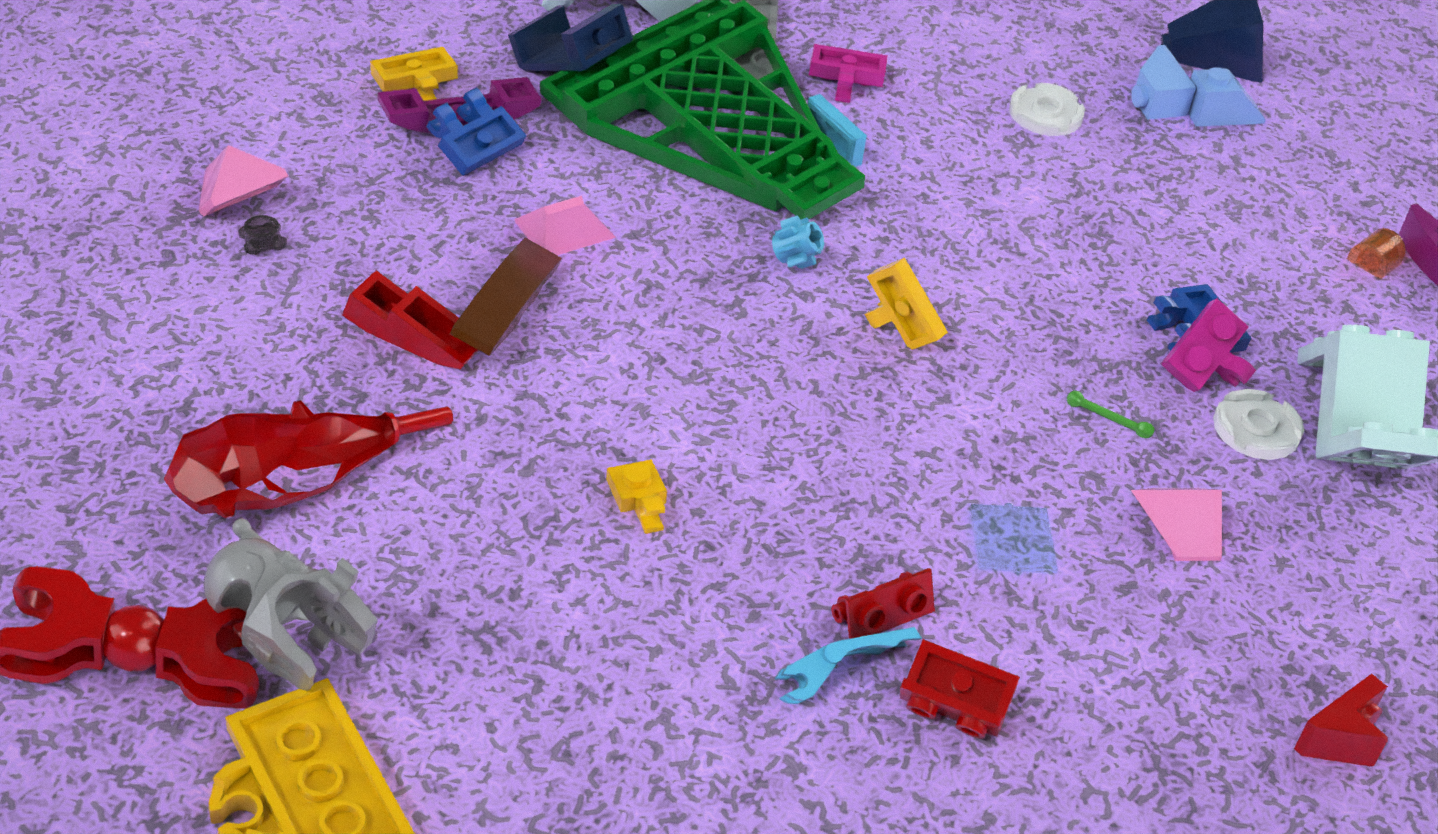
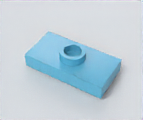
[808,94,867,167]

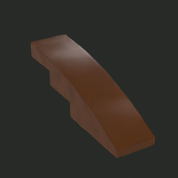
[450,237,562,356]

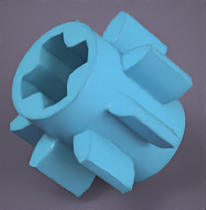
[772,215,824,269]

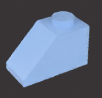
[1132,45,1196,120]
[1188,67,1266,127]

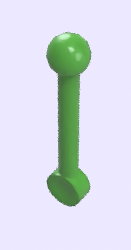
[1067,390,1155,438]

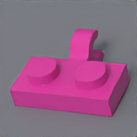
[809,44,888,103]
[1161,298,1256,392]

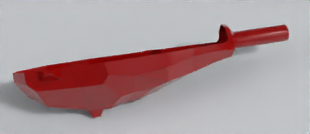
[164,400,453,519]

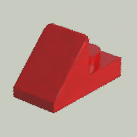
[1294,673,1388,767]

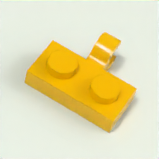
[370,46,458,101]
[864,257,948,350]

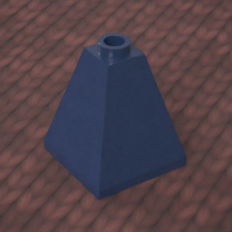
[1161,0,1264,83]

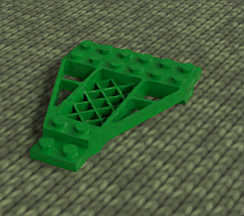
[540,0,866,220]

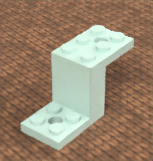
[1297,325,1438,469]

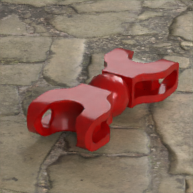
[0,566,260,709]

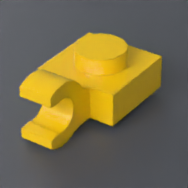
[606,459,667,534]

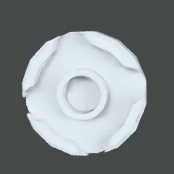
[1009,83,1085,136]
[1213,389,1304,460]

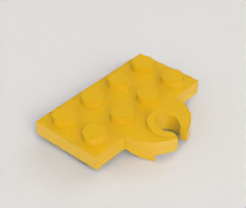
[209,678,415,834]

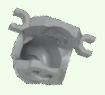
[203,519,378,691]

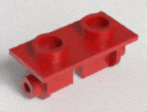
[831,568,935,639]

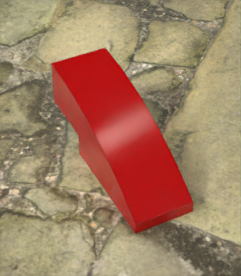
[342,270,479,369]

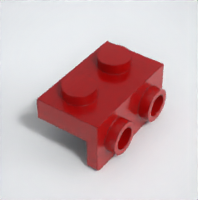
[900,639,1020,739]

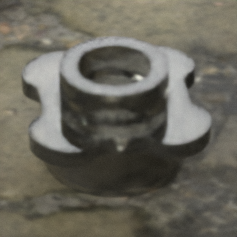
[238,215,287,255]

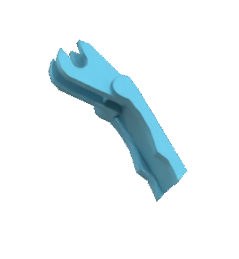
[774,627,922,704]

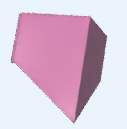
[199,145,288,217]
[514,196,616,255]
[1131,488,1222,561]

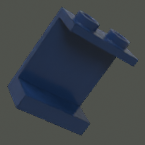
[508,4,633,71]

